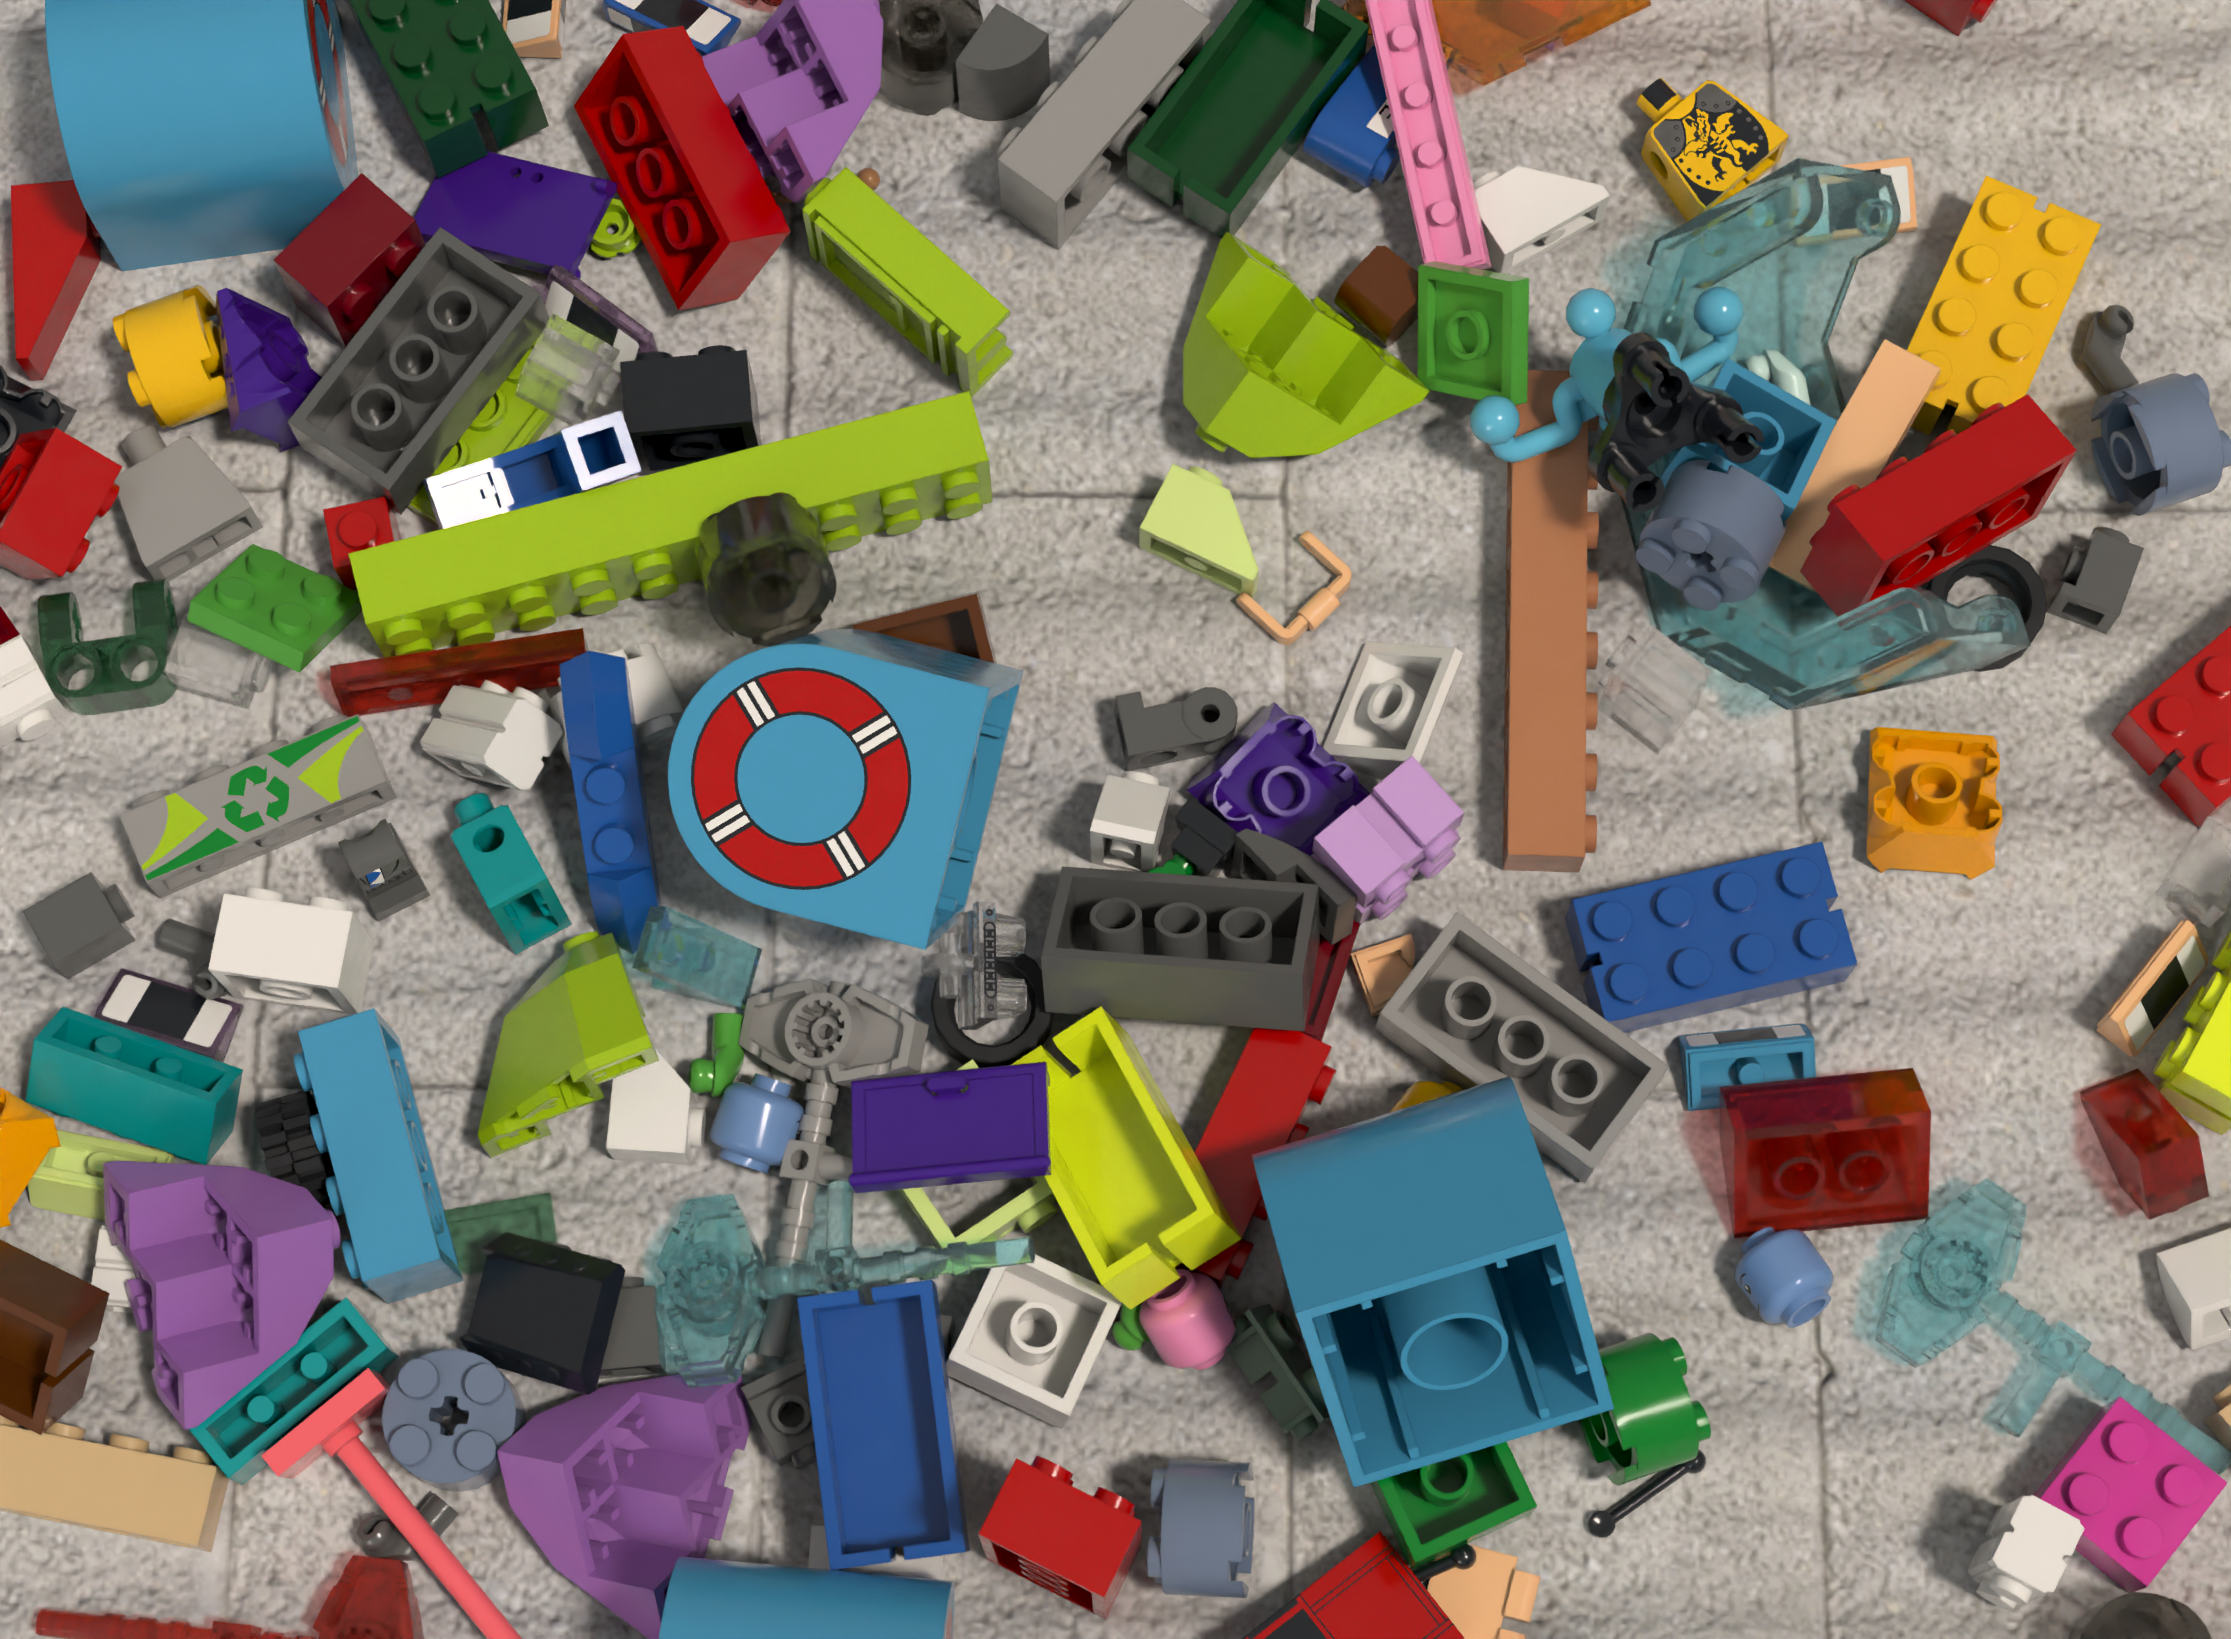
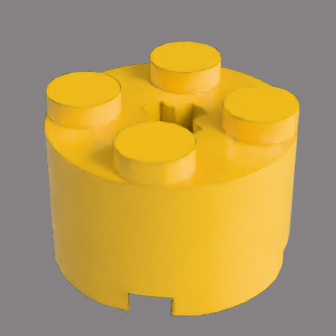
[113,285,228,429]

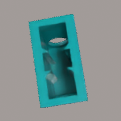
[450,793,572,955]

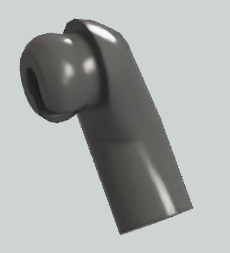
[2082,305,2139,394]
[158,918,229,999]
[356,1493,459,1561]

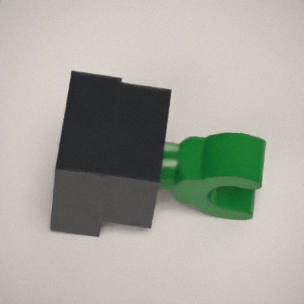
[1148,797,1238,877]

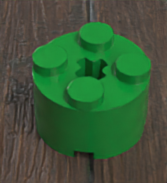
[1578,1333,1711,1485]

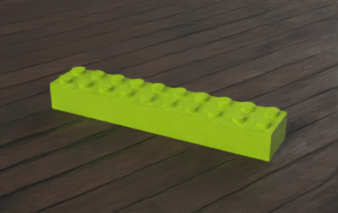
[348,391,993,663]

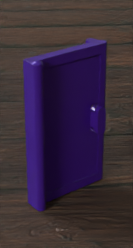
[414,151,617,282]
[848,1062,1051,1194]

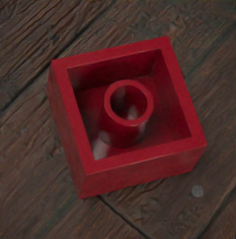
[273,173,426,349]

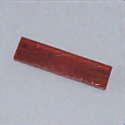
[330,628,589,717]

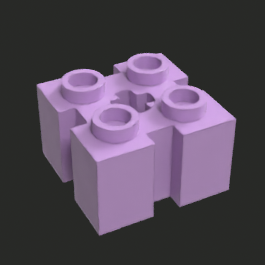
[1312,756,1464,925]

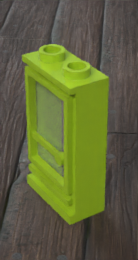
[802,167,1013,398]

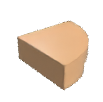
[1350,934,1415,1018]

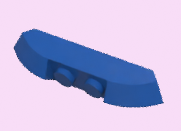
[560,651,663,954]

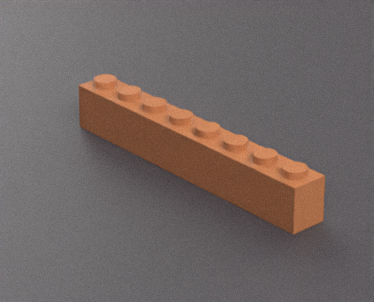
[1503,370,1599,873]

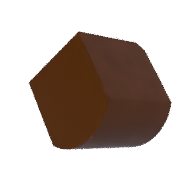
[1334,246,1418,347]

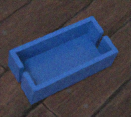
[1565,842,1857,1033]
[797,1280,970,1570]

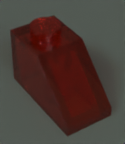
[2079,1068,2209,1220]

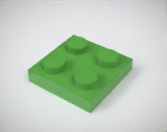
[1418,261,1529,405]
[187,544,361,673]

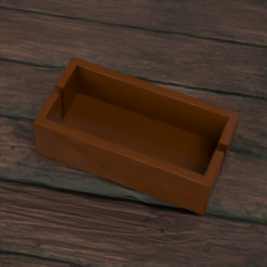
[0,1239,110,1435]

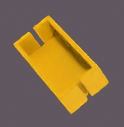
[1907,175,2102,435]

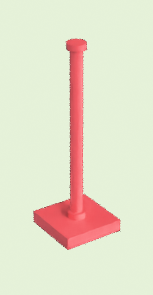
[261,1368,522,1639]

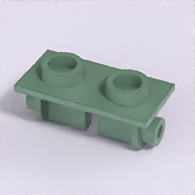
[1226,1304,1330,1442]

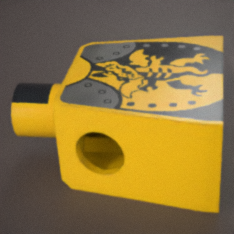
[1636,78,1789,232]

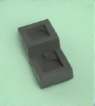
[1231,828,1357,945]

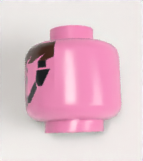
[1139,1269,1236,1370]

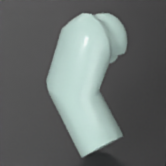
[1743,349,1811,405]

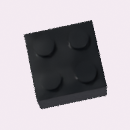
[620,345,761,476]

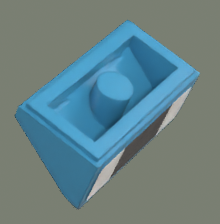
[1678,1023,1817,1111]

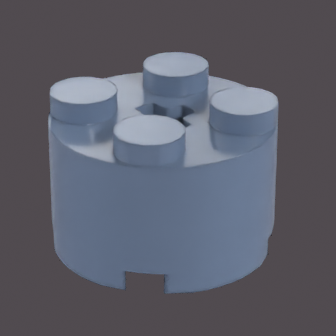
[2091,373,2231,516]
[1635,460,1787,611]
[382,1349,526,1492]
[1147,1459,1255,1598]

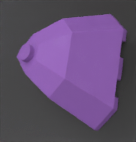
[702,0,883,203]
[103,1161,340,1430]
[497,1367,751,1639]

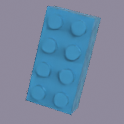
[294,1008,464,1304]

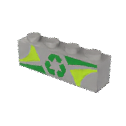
[119,714,397,898]

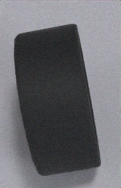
[1919,545,2048,672]
[930,944,1054,1068]

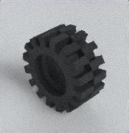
[255,1090,335,1207]

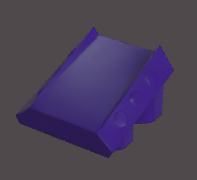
[216,288,321,452]
[1187,702,1370,856]

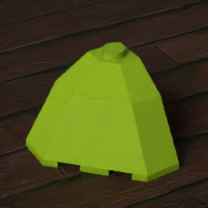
[1183,232,1430,458]
[478,931,659,1158]

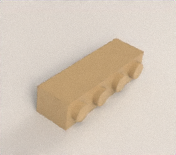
[0,1415,229,1552]

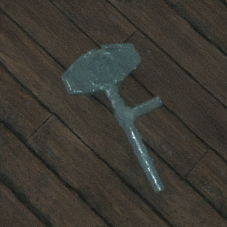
[1875,1178,2231,1475]
[655,1181,1035,1388]

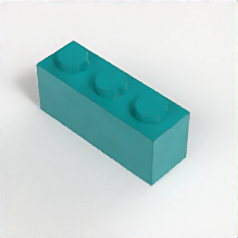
[25,1007,243,1165]
[189,1297,399,1485]

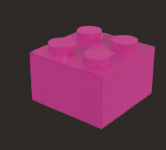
[2034,1397,2227,1594]

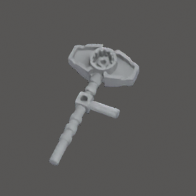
[738,979,929,1359]

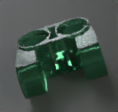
[37,578,179,715]

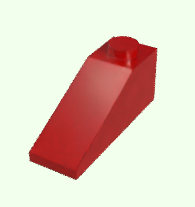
[11,180,102,381]

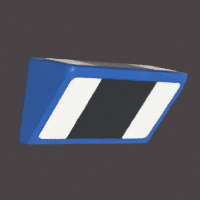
[602,0,741,57]

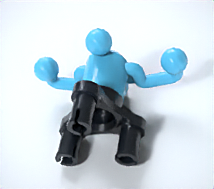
[1470,286,1764,512]

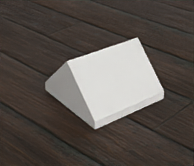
[1323,642,1463,780]

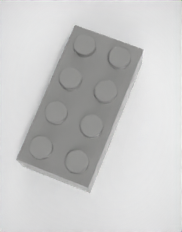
[996,0,1211,250]
[1375,912,1669,1183]

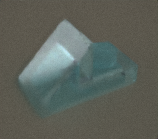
[632,906,762,1010]

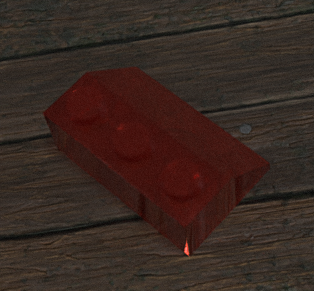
[1719,1068,1931,1238]

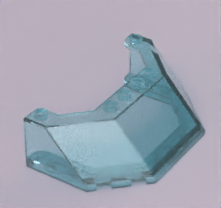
[1602,158,2030,710]

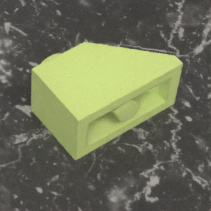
[1139,464,1259,598]

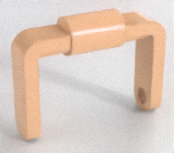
[1236,531,1351,645]

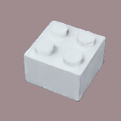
[208,888,374,1015]
[946,1240,1122,1429]

